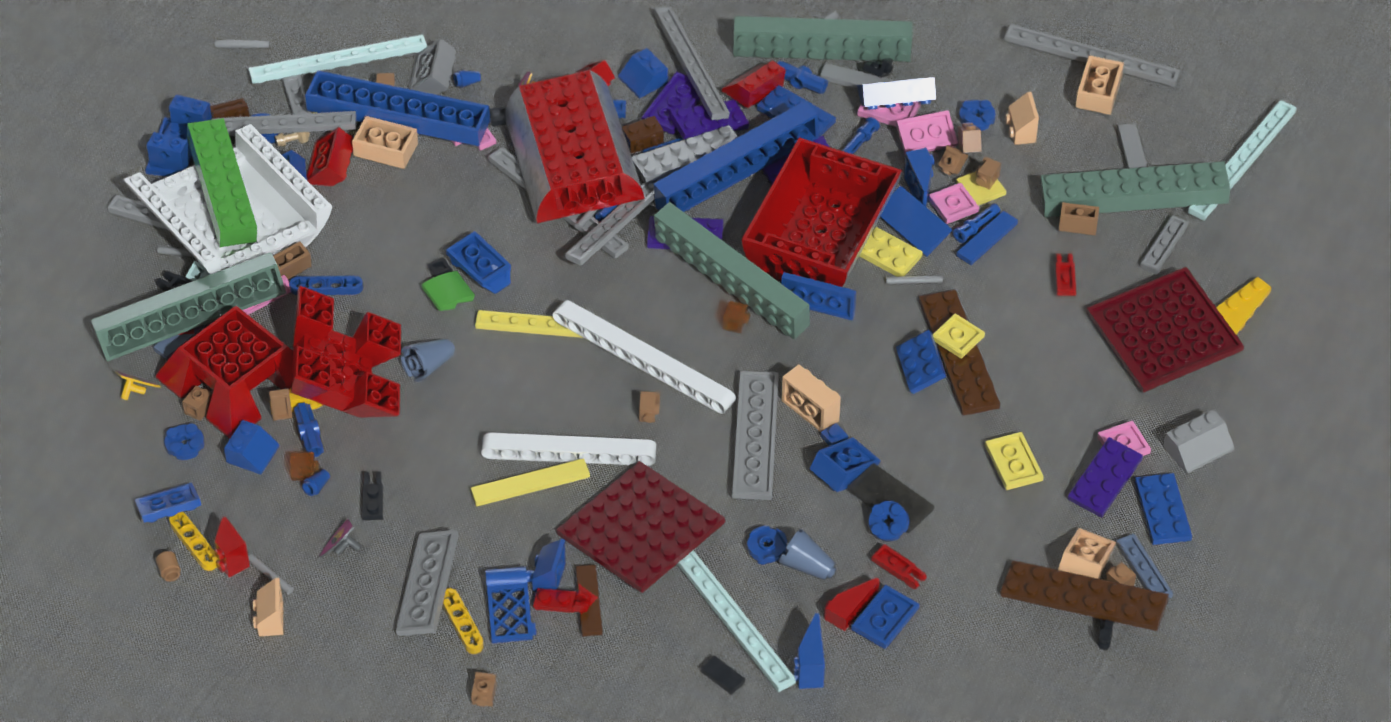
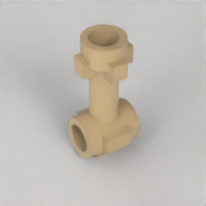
[275,132,310,146]

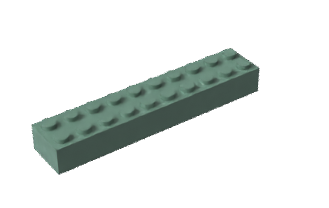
[734,16,912,62]
[1040,161,1230,217]
[654,202,810,340]
[91,252,286,361]

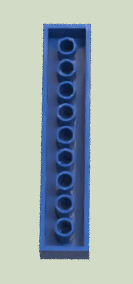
[305,70,490,146]
[654,101,818,212]

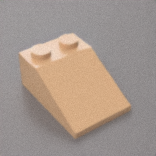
[1058,528,1116,579]

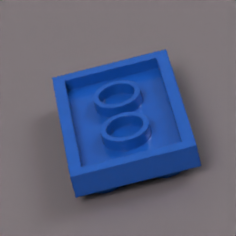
[896,330,947,394]
[134,482,202,523]
[851,585,919,650]

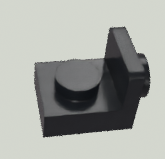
[863,58,893,78]

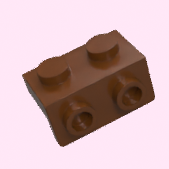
[210,98,250,119]
[622,116,664,153]

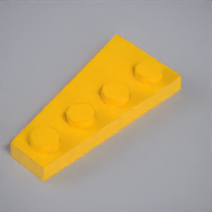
[1216,277,1272,335]

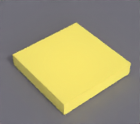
[956,171,1006,206]
[933,313,985,359]

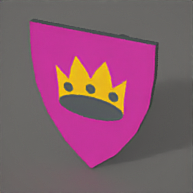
[319,519,362,558]

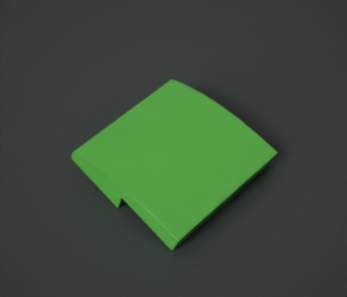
[421,271,475,311]

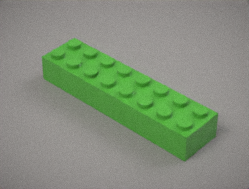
[187,118,257,247]

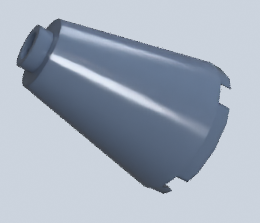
[401,339,455,382]
[779,529,837,580]

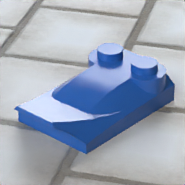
[446,231,511,294]

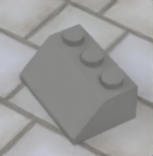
[409,38,456,95]
[1164,409,1234,474]

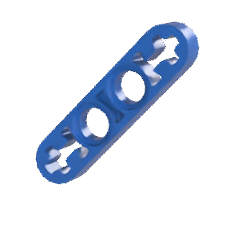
[289,276,363,295]

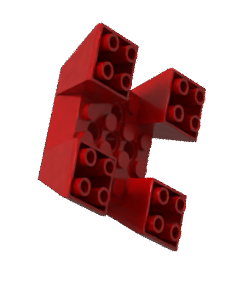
[291,286,401,418]
[155,306,293,439]

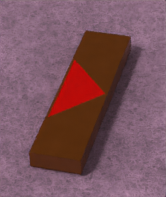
[576,565,603,637]

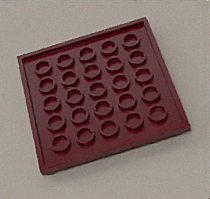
[1087,267,1244,393]
[556,461,726,593]

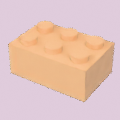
[1076,55,1124,115]
[352,116,418,169]
[782,364,841,432]

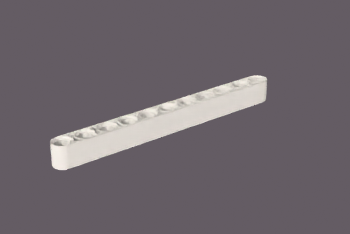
[553,300,736,414]

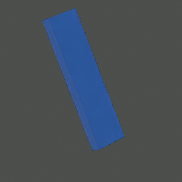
[957,211,1018,265]

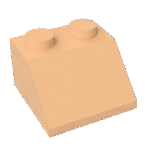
[1005,92,1039,145]
[253,578,283,636]

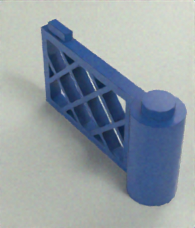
[486,566,536,643]

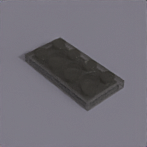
[848,463,934,534]

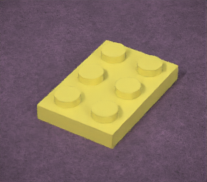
[859,227,923,277]
[985,432,1043,490]

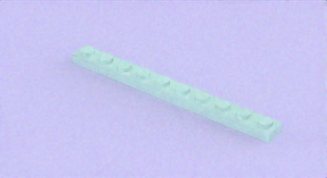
[249,35,427,84]
[1188,100,1296,221]
[677,550,796,693]

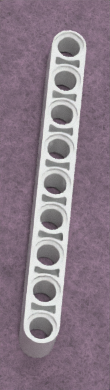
[481,433,657,466]

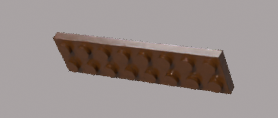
[919,290,1000,416]
[1000,560,1169,631]

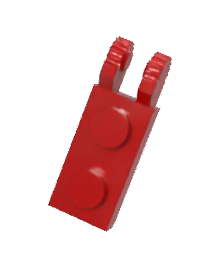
[1055,253,1076,296]
[871,544,927,589]
[533,588,592,613]

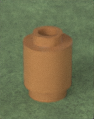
[156,551,181,582]

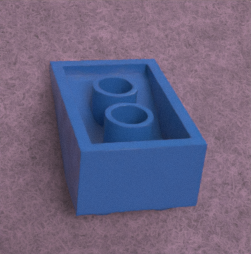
[904,147,934,207]
[810,437,881,493]
[794,613,825,689]

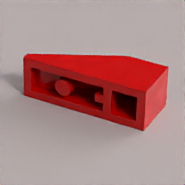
[824,577,880,631]

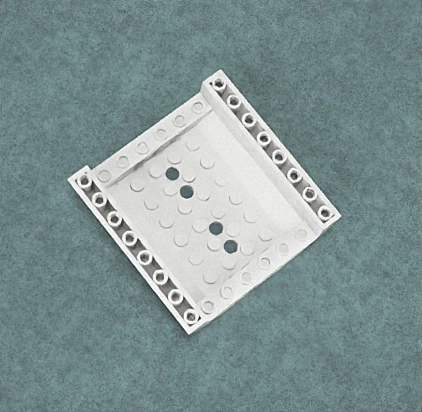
[124,124,332,274]

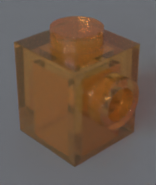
[723,301,750,334]
[290,452,319,481]

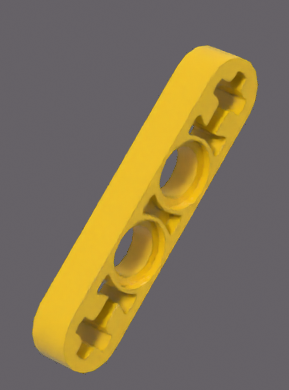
[169,512,218,571]
[442,588,483,654]

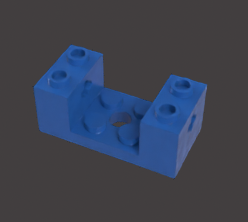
[147,94,212,172]

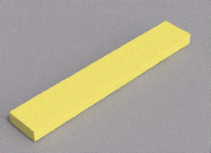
[475,310,584,338]
[471,458,590,507]

